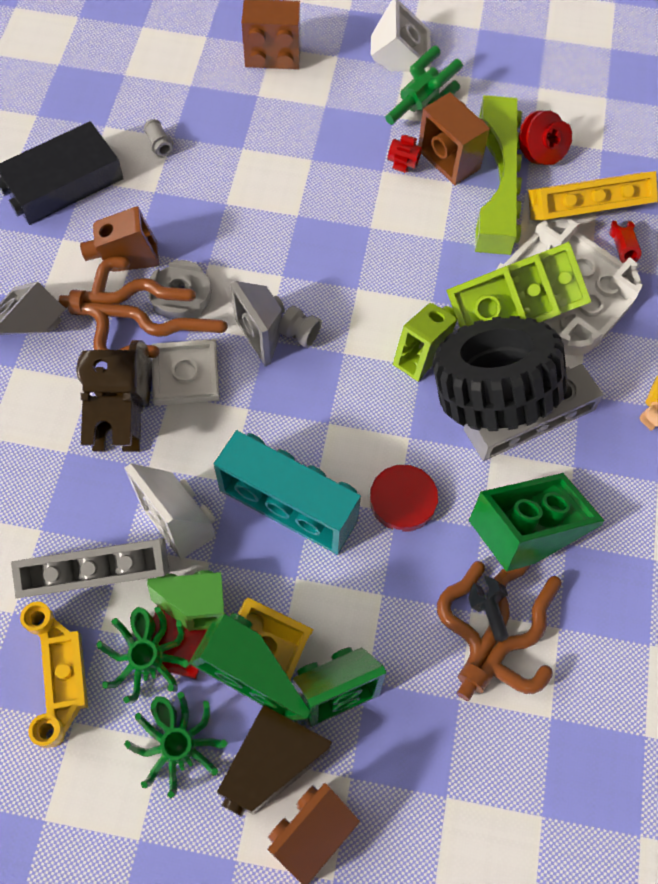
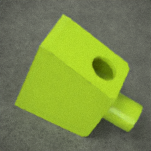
[392,303,457,382]

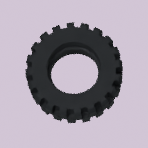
[432,316,568,431]

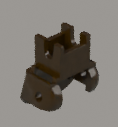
[76,340,152,452]

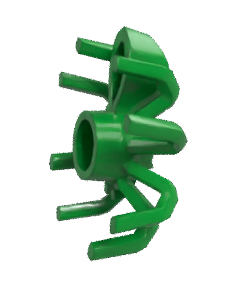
[97,606,192,704]
[124,692,227,799]

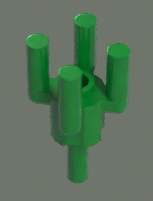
[385,45,463,125]

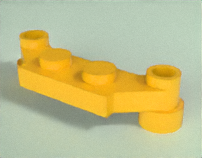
[20,602,88,748]

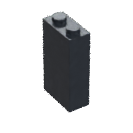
[0,121,124,225]

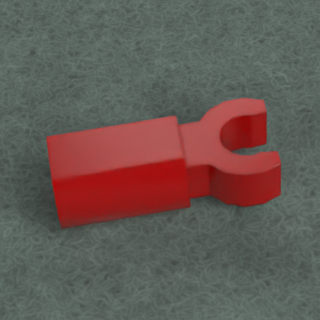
[609,220,642,263]

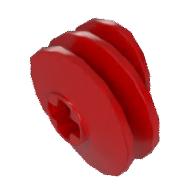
[519,110,572,165]

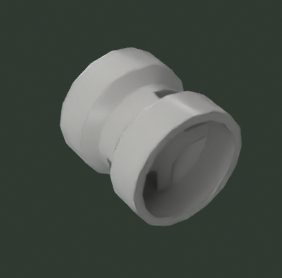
[278,305,322,348]

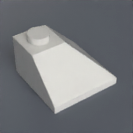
[371,0,431,72]

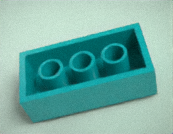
[213,430,361,555]

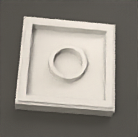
[152,339,220,406]

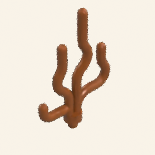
[58,256,228,358]
[437,561,562,701]

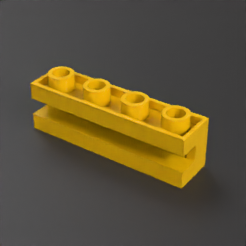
[528,171,658,220]

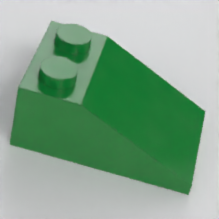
[469,473,605,572]
[189,613,311,720]
[293,647,387,727]

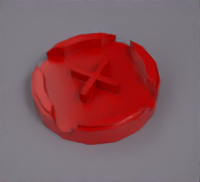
[370,465,438,532]

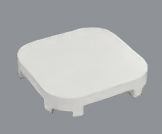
[496,219,643,356]

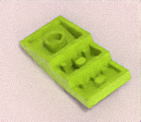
[446,242,591,328]

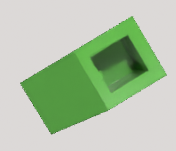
[147,570,224,631]

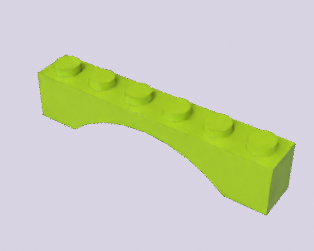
[475,95,522,255]

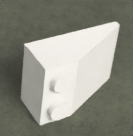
[124,463,216,560]

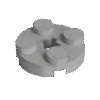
[148,260,212,319]

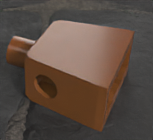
[80,206,160,272]

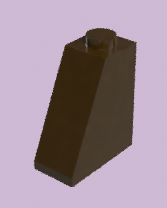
[217,705,332,817]

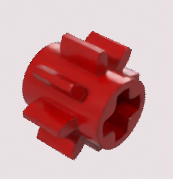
[387,135,422,173]

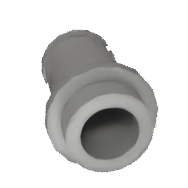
[144,119,173,156]

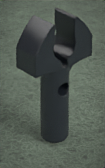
[468,576,509,642]

